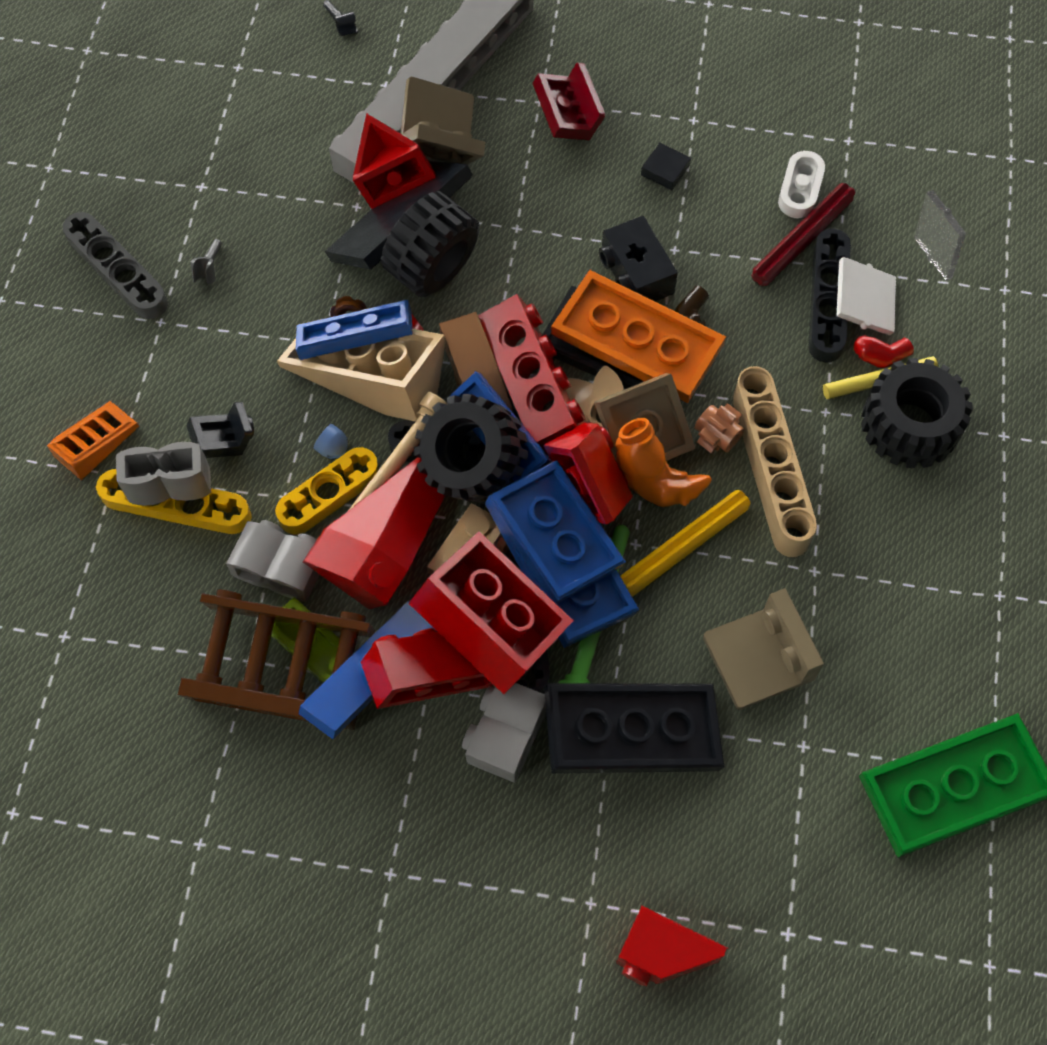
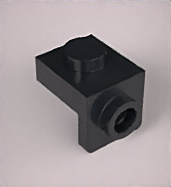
[186,402,254,458]

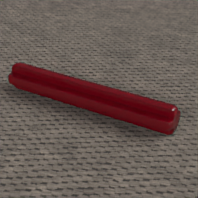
[751,183,856,286]

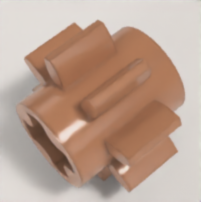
[694,403,745,454]

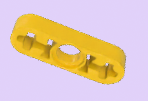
[275,447,379,535]

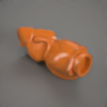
[615,418,712,507]

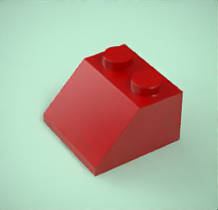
[543,422,633,525]

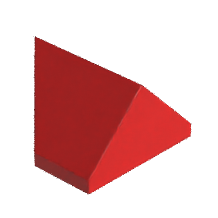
[353,113,436,209]

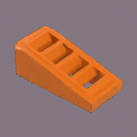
[47,401,139,480]

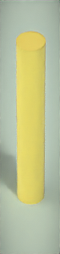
[823,356,938,399]

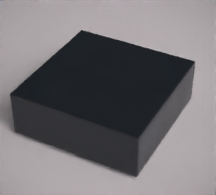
[641,143,691,190]

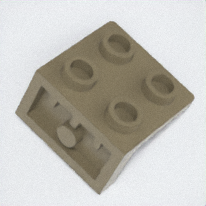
[401,76,485,165]
[703,588,824,710]

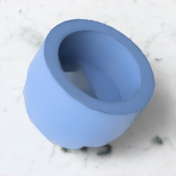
[313,424,348,459]

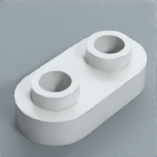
[778,151,825,218]

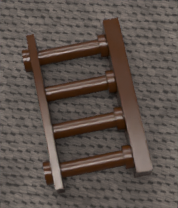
[178,589,375,730]

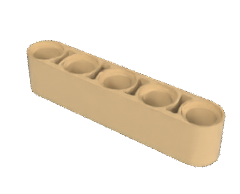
[733,366,817,557]

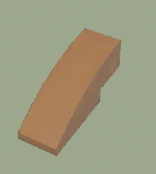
[439,312,514,414]

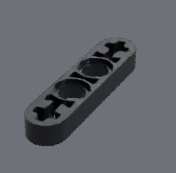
[808,229,851,363]

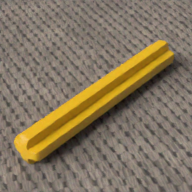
[620,490,751,597]

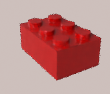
[408,531,574,694]

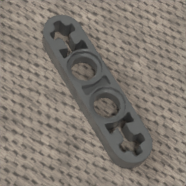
[63,212,168,319]

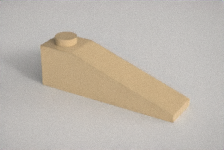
[277,329,446,422]

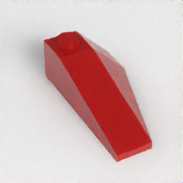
[303,457,445,609]

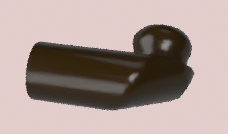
[675,286,709,326]

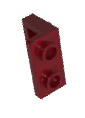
[532,62,605,140]

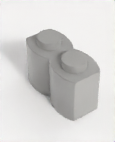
[116,442,211,506]
[226,520,320,602]
[462,683,546,783]

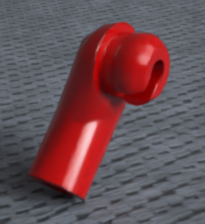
[853,335,914,369]

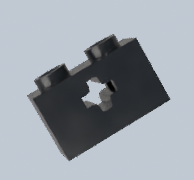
[599,215,678,301]

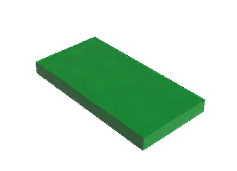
[859,713,1047,858]

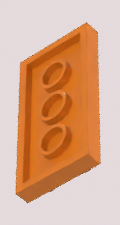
[551,270,726,403]

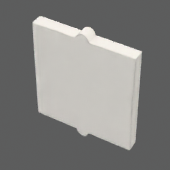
[837,257,896,336]

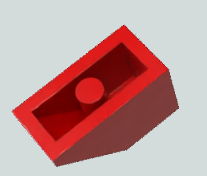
[616,906,727,986]

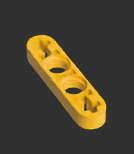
[96,469,252,534]

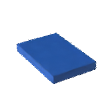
[486,460,626,604]

